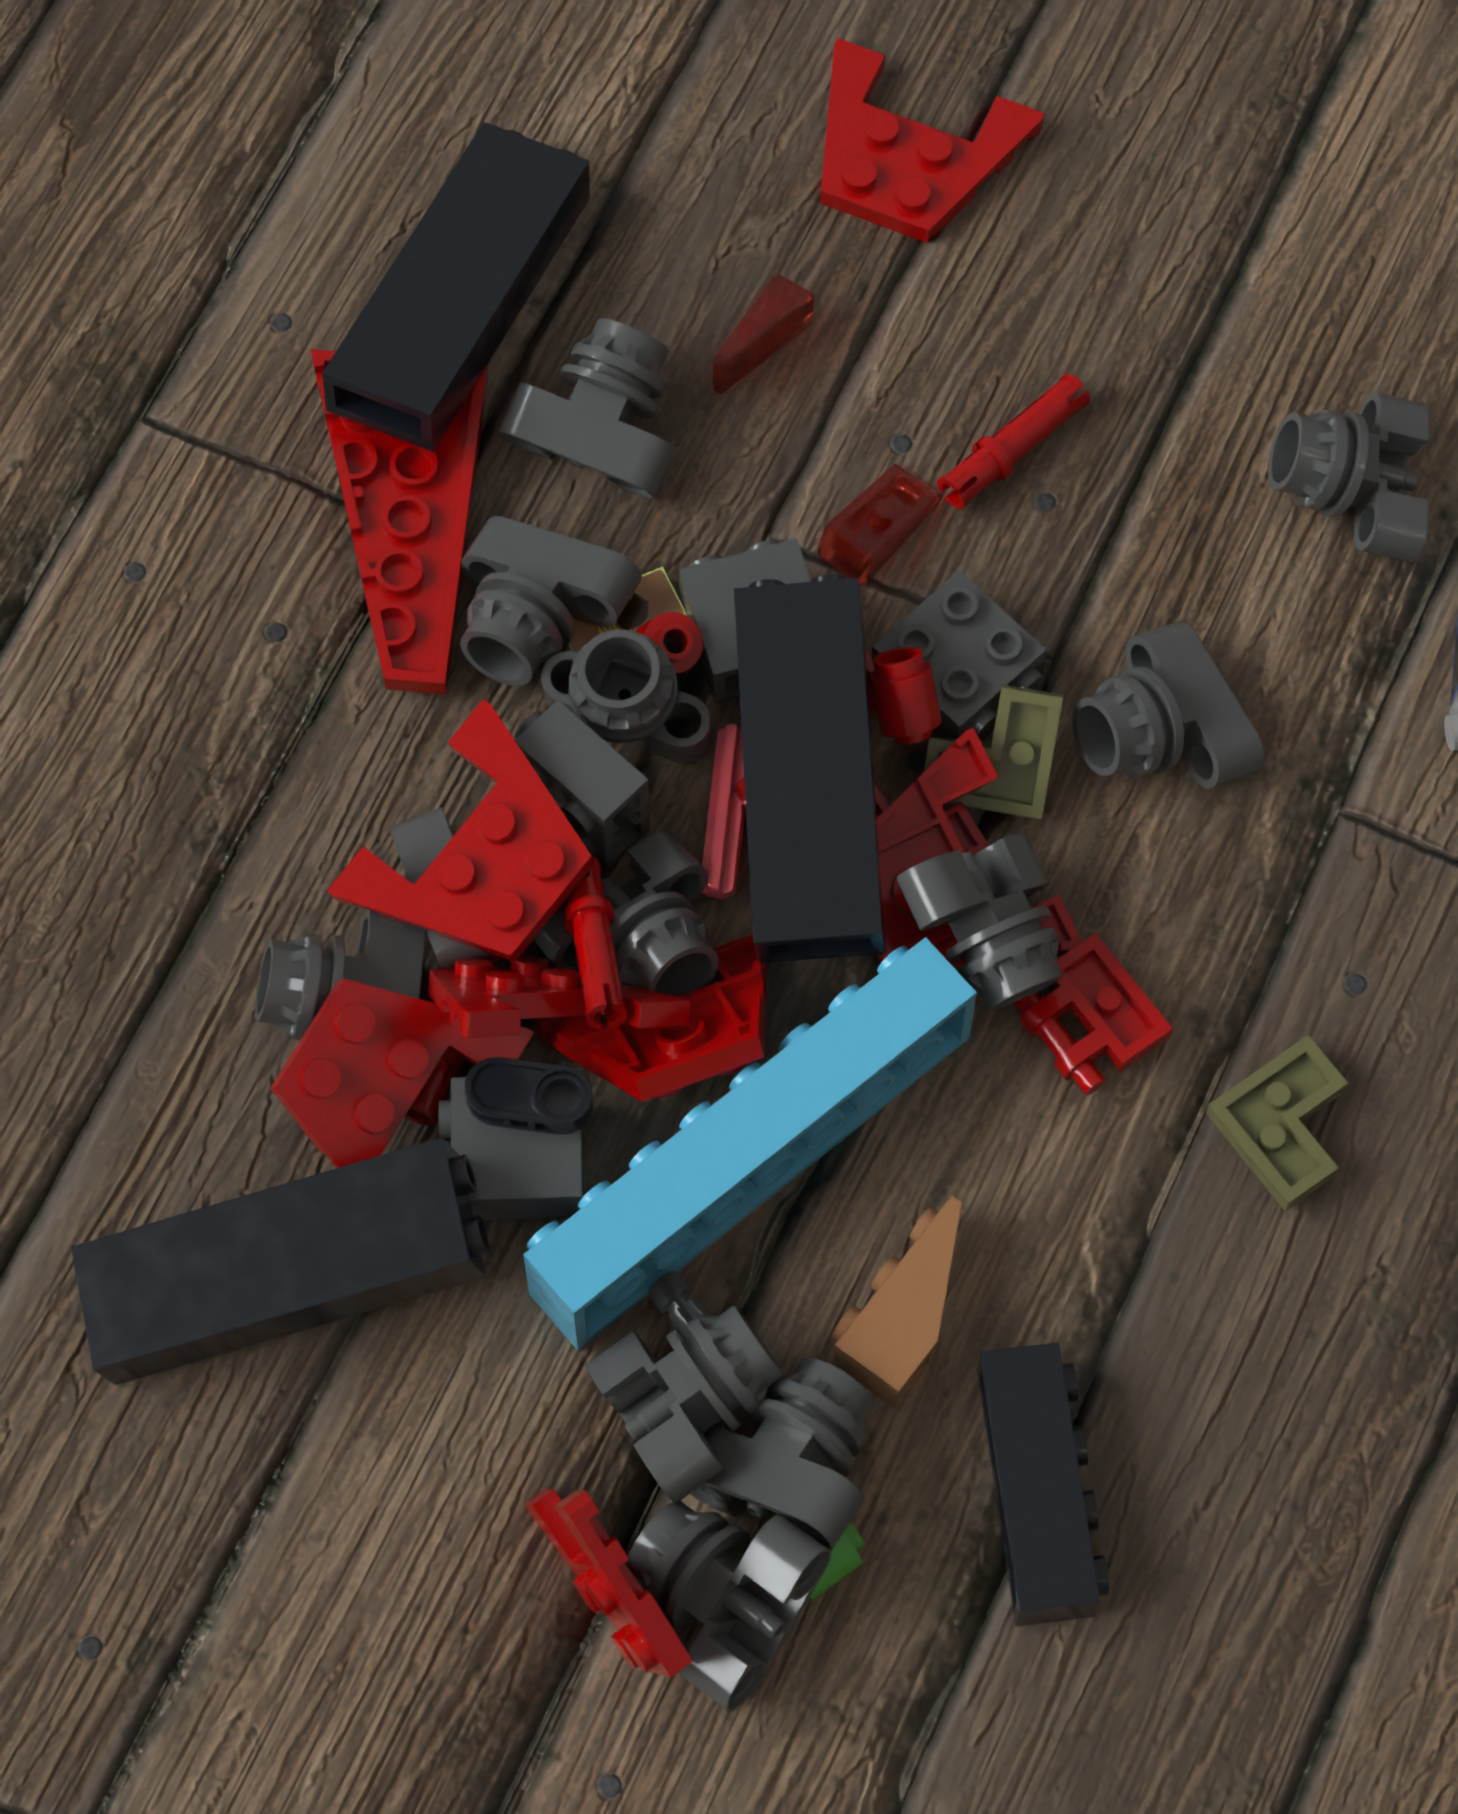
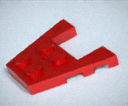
[820,38,1045,243]
[327,699,595,962]
[876,728,1083,968]
[531,934,768,1102]
[428,956,691,1039]
[270,979,534,1168]
[524,1489,693,1678]

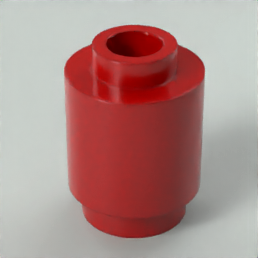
[636,612,703,676]
[870,647,942,744]

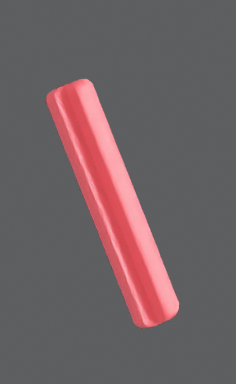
[701,724,745,900]

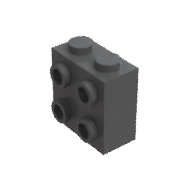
[679,538,811,702]
[871,570,1047,741]
[515,700,650,872]
[439,1077,584,1220]

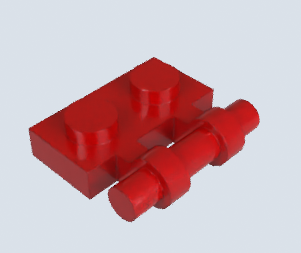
[1013,933,1173,1096]

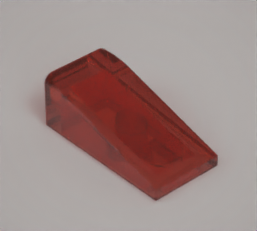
[713,273,815,394]
[817,463,943,586]

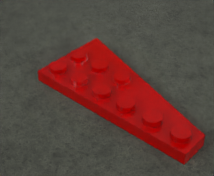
[310,349,488,694]

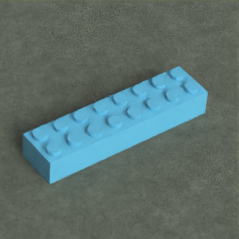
[523,937,977,1351]

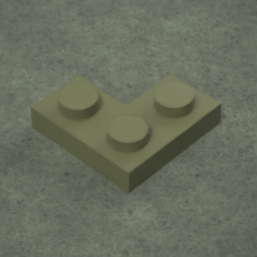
[924,684,1064,820]
[1206,1035,1348,1211]

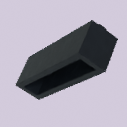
[977,1342,1109,1627]

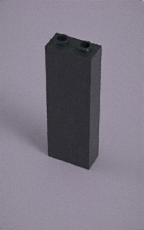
[322,122,590,452]
[734,574,886,963]
[71,1137,490,1385]

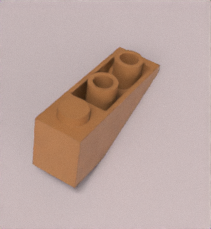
[831,1195,962,1409]

